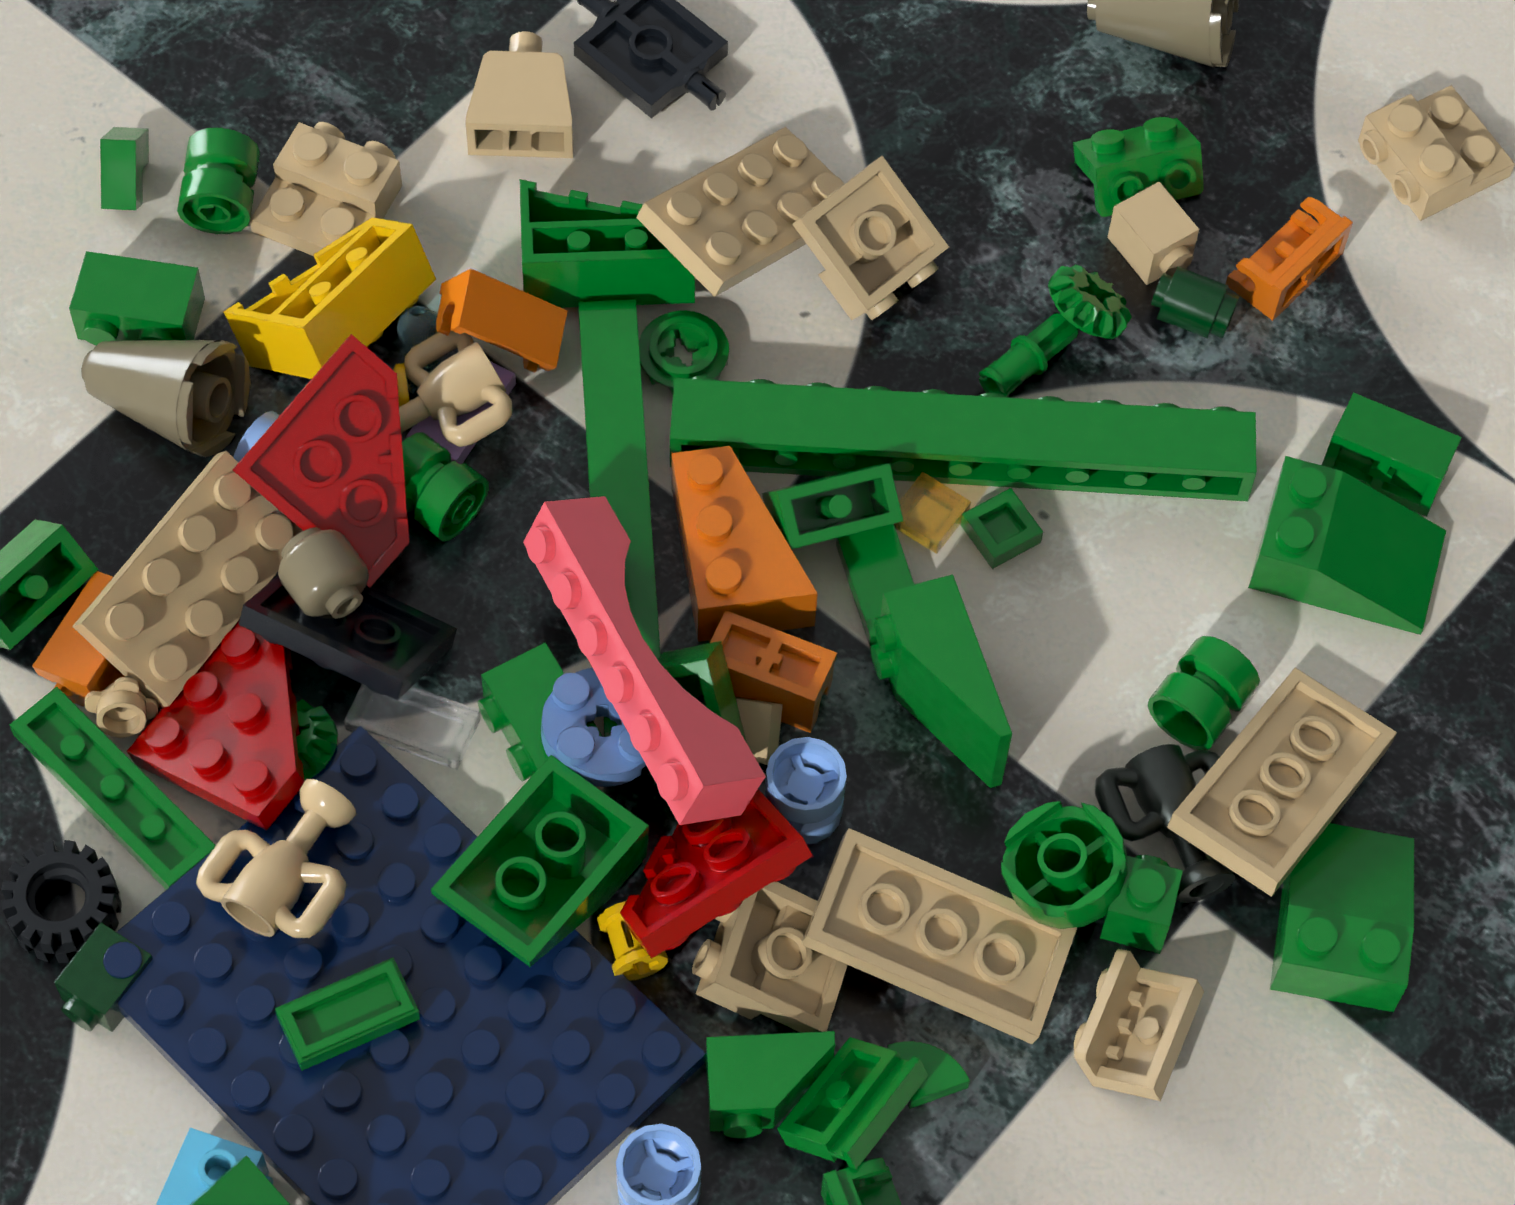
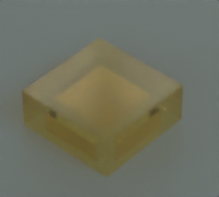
[894,472,971,554]

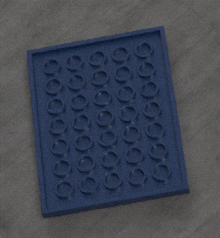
[103,726,706,1205]

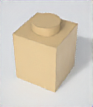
[1107,182,1199,285]

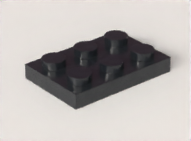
[239,575,457,701]

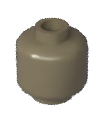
[278,527,369,619]

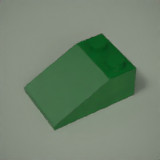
[1248,456,1446,635]
[870,574,1012,788]
[431,755,649,967]
[1270,823,1414,1012]

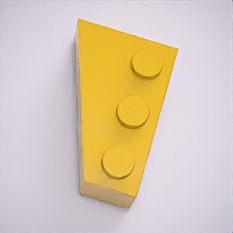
[223,217,436,379]

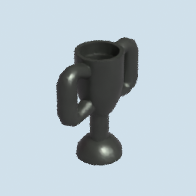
[1095,744,1235,903]

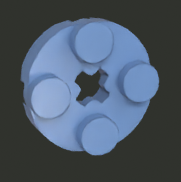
[541,668,646,787]

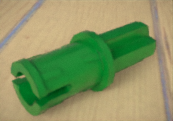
[979,313,1079,397]

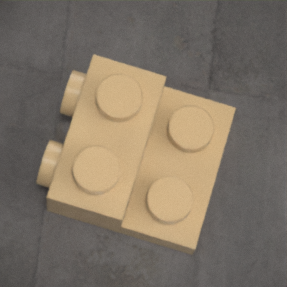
[1358,85,1515,221]
[250,122,402,256]
[792,156,949,320]
[692,882,848,1033]

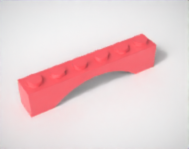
[523,496,766,825]

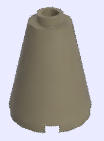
[1087,0,1239,67]
[81,340,251,457]

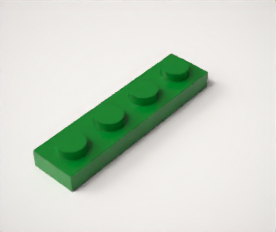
[9,687,216,890]

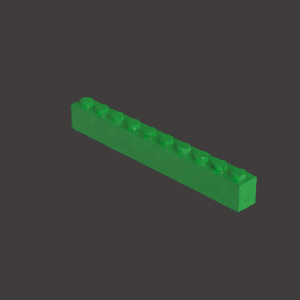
[670,376,1257,502]

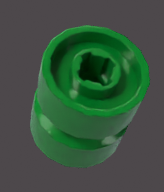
[177,128,260,234]
[402,432,489,541]
[1147,636,1260,750]

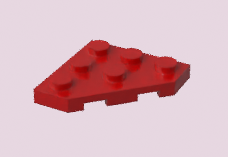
[233,334,409,587]
[126,619,304,830]
[620,789,813,959]

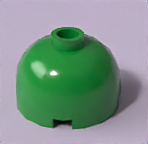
[1001,801,1128,929]

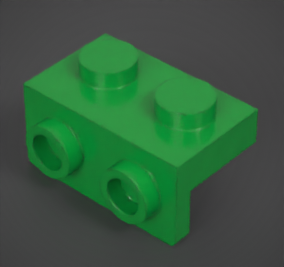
[1073,117,1204,217]

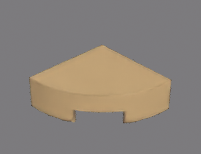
[735,697,783,765]

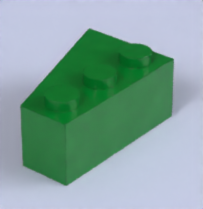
[519,179,695,308]

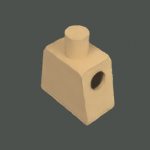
[465,31,573,158]

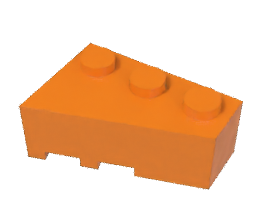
[671,446,818,642]

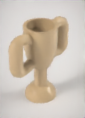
[399,331,512,447]
[196,779,357,938]

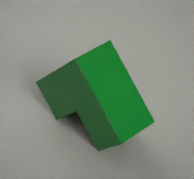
[100,127,149,210]

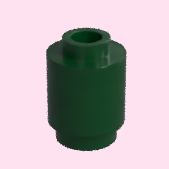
[1151,266,1240,339]

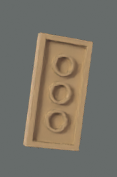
[636,127,844,297]
[72,451,303,709]
[1167,668,1397,897]
[801,828,1077,1044]

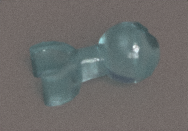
[397,306,441,395]

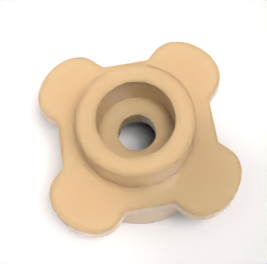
[85,677,158,738]

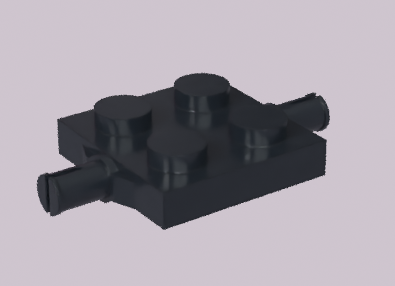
[573,0,728,119]

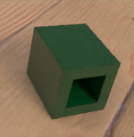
[54,923,153,1032]

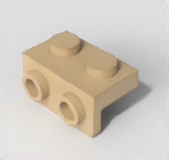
[1074,949,1204,1101]

